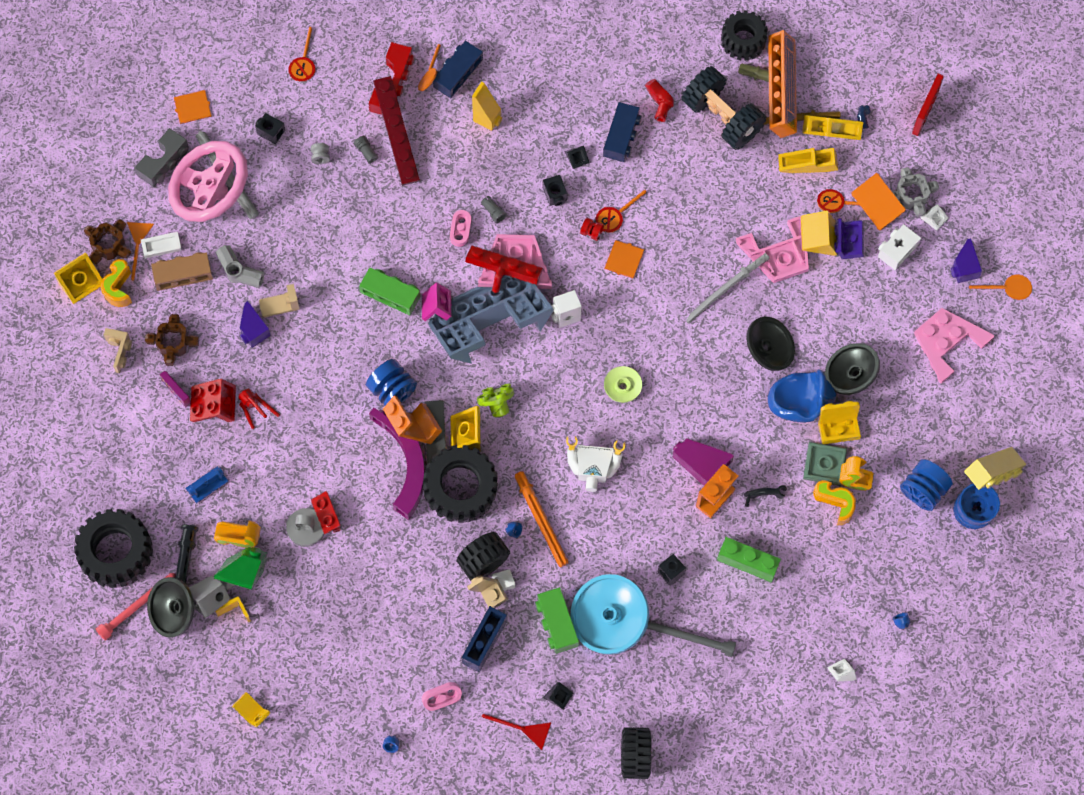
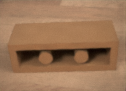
[151,252,213,291]

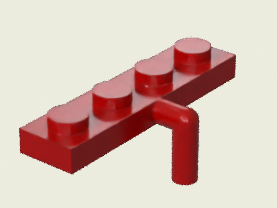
[465,245,543,293]

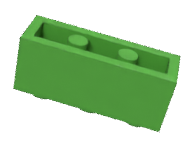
[359,267,421,316]
[717,537,781,583]
[535,587,579,654]

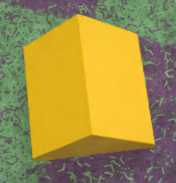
[801,211,837,256]
[54,252,102,304]
[450,406,481,452]

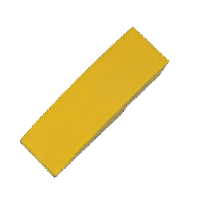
[802,115,863,140]
[778,148,838,173]

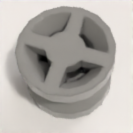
[311,143,330,164]

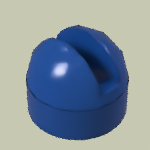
[505,522,522,538]
[893,612,910,629]
[382,735,399,753]

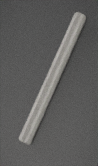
[196,131,259,219]

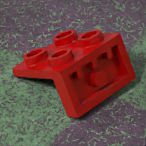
[190,378,236,422]

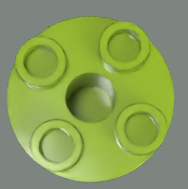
[477,383,515,418]

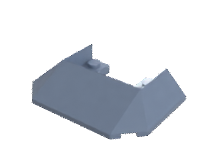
[428,275,554,364]

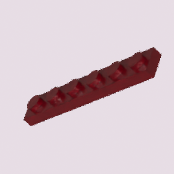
[373,76,420,186]

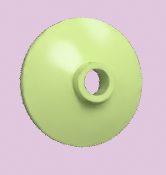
[604,366,642,403]

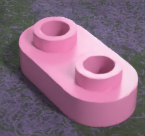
[450,210,471,247]
[422,682,462,711]

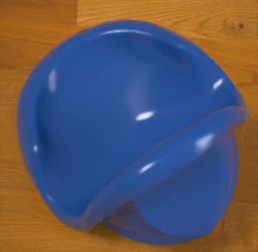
[768,369,836,423]

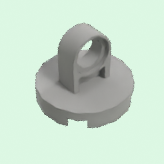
[286,508,324,547]

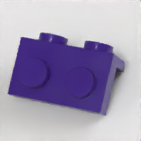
[835,218,864,259]

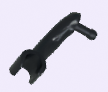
[744,485,787,507]

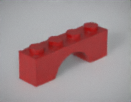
[368,42,415,115]

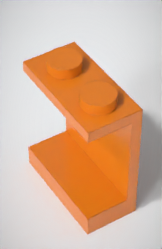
[383,395,442,444]
[696,464,739,518]

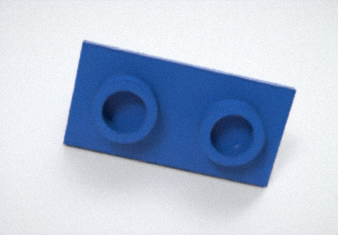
[185,466,228,504]

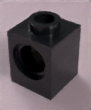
[255,113,285,145]
[542,175,567,206]
[657,554,686,586]

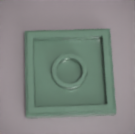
[803,442,847,486]

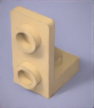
[259,284,300,318]
[103,328,132,373]
[467,576,508,608]

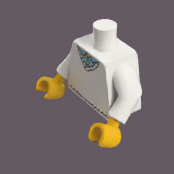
[566,436,626,492]

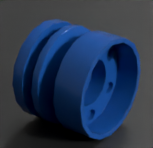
[365,359,417,407]
[900,459,953,511]
[953,484,1000,530]

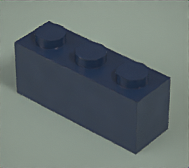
[433,40,483,99]
[603,102,642,162]
[461,606,507,673]

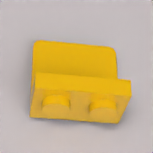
[818,401,861,444]

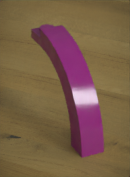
[369,407,424,520]

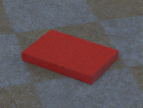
[912,73,944,136]

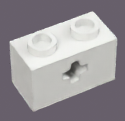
[878,224,921,270]
[551,290,582,328]

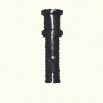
[175,524,199,584]

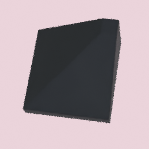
[564,145,590,169]
[543,682,573,710]

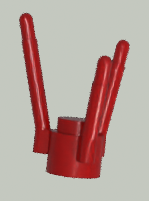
[238,388,280,429]

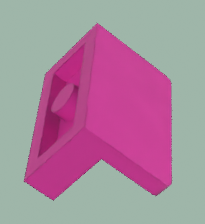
[422,282,451,321]

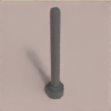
[647,621,736,658]

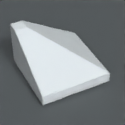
[920,204,948,231]
[491,569,515,591]
[827,659,856,682]

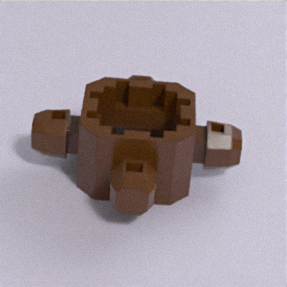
[84,219,131,265]
[145,314,199,366]

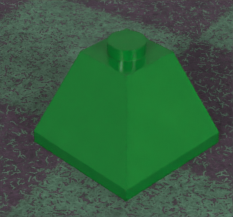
[214,547,267,590]

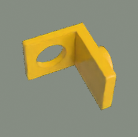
[215,596,251,622]
[232,692,270,728]

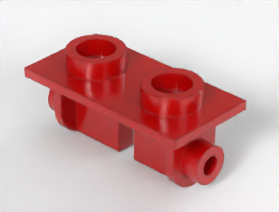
[311,491,341,534]

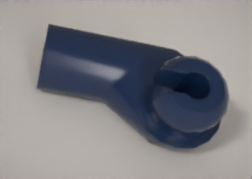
[857,105,871,130]

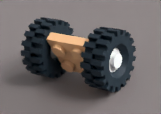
[681,66,767,150]

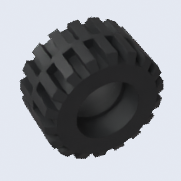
[721,10,768,61]
[456,532,510,581]
[621,727,652,779]

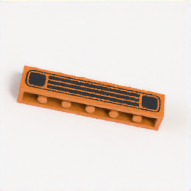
[768,30,797,138]

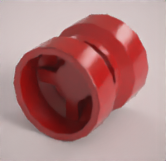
[580,217,604,241]

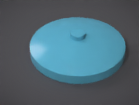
[570,574,649,655]

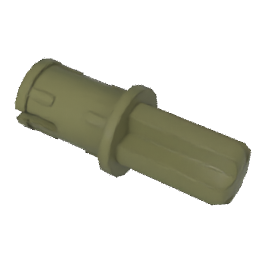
[738,63,769,82]

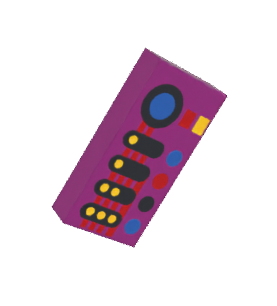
[159,371,191,408]

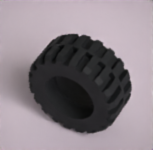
[423,445,498,523]
[74,509,153,588]

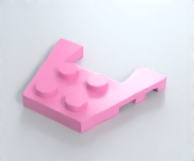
[736,216,809,283]
[478,234,552,289]
[914,308,995,383]

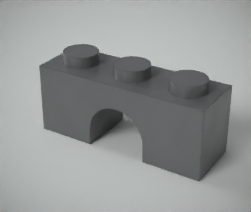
[134,128,189,187]

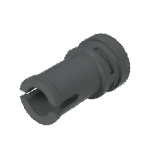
[353,135,378,164]
[481,196,507,224]

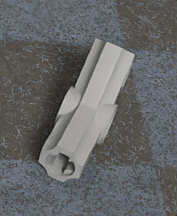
[215,245,265,288]

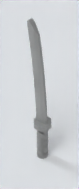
[687,253,770,324]

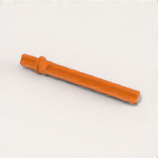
[515,471,568,567]

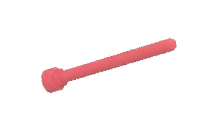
[95,573,175,641]

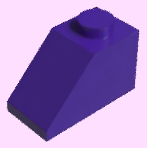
[951,238,982,283]
[239,301,271,348]

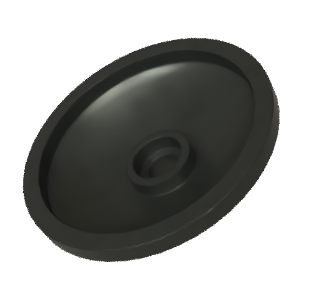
[746,316,795,371]
[825,343,880,395]
[147,577,194,637]

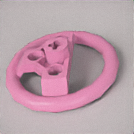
[168,141,248,222]

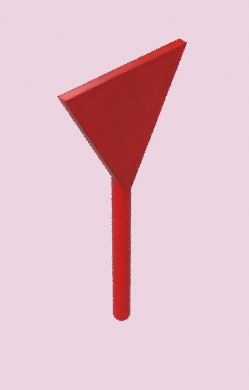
[482,714,551,750]

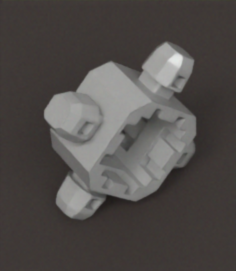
[892,167,939,217]

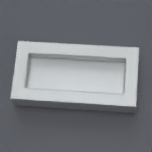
[141,232,182,259]

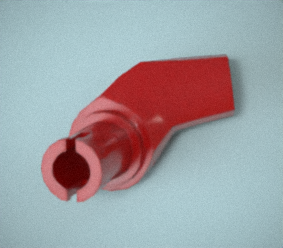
[645,79,674,122]

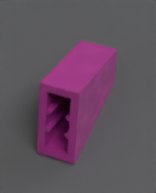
[672,438,734,486]

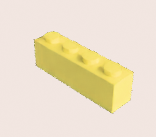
[964,447,1027,490]

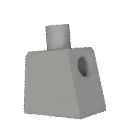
[189,576,235,618]

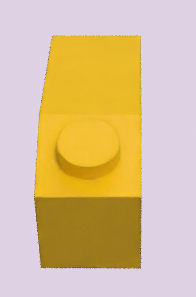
[472,81,502,131]

